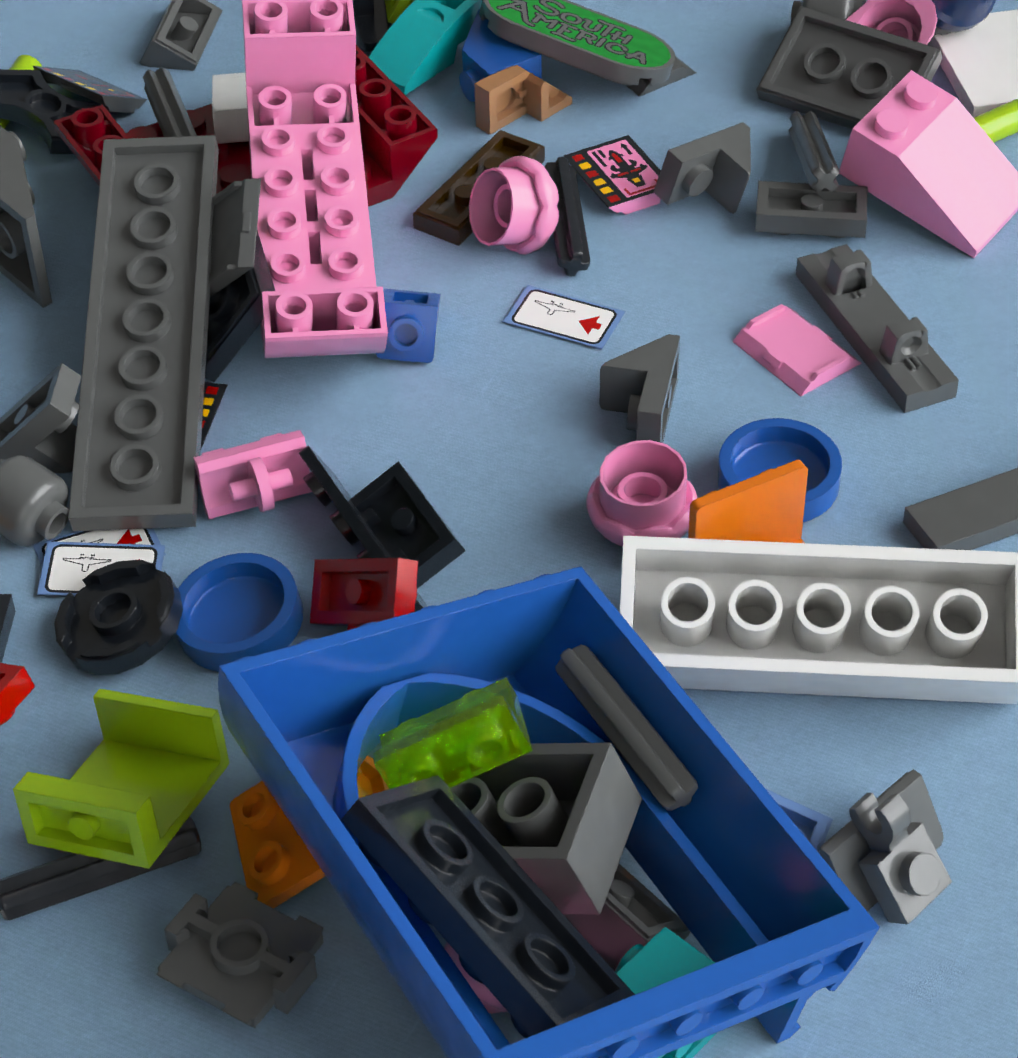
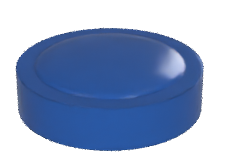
[718,418,842,523]
[175,553,304,672]

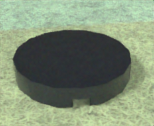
[54,560,183,675]

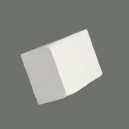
[212,73,249,144]

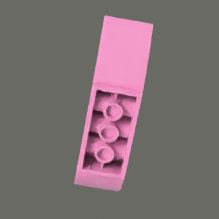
[242,0,388,358]

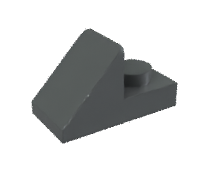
[654,122,751,214]
[599,334,680,443]
[0,363,81,473]

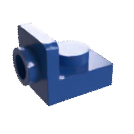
[376,288,441,363]

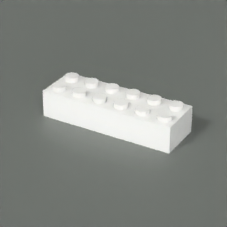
[620,536,1018,704]

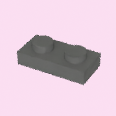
[755,181,868,238]

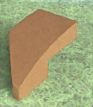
[474,65,572,135]

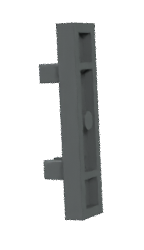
[796,244,959,413]

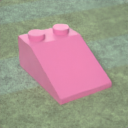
[839,70,1018,258]

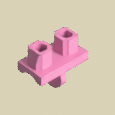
[193,430,312,519]

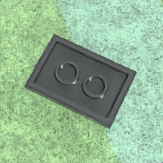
[756,6,942,129]

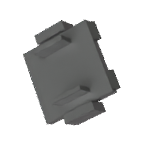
[156,882,324,1028]

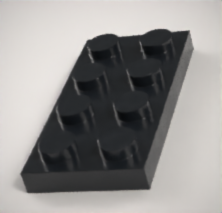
[341,775,635,1038]

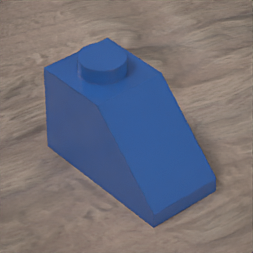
[459,9,542,103]

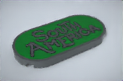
[479,0,676,86]

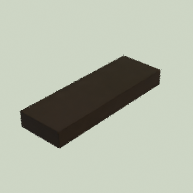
[413,130,545,246]

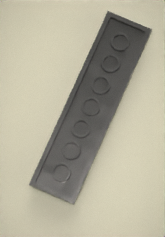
[68,135,219,531]

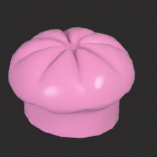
[469,156,559,255]
[586,440,697,547]

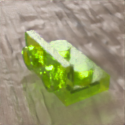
[373,677,533,789]

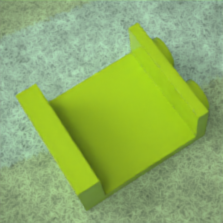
[13,689,230,869]

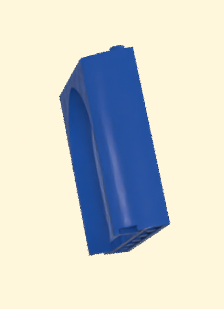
[218,566,880,1058]

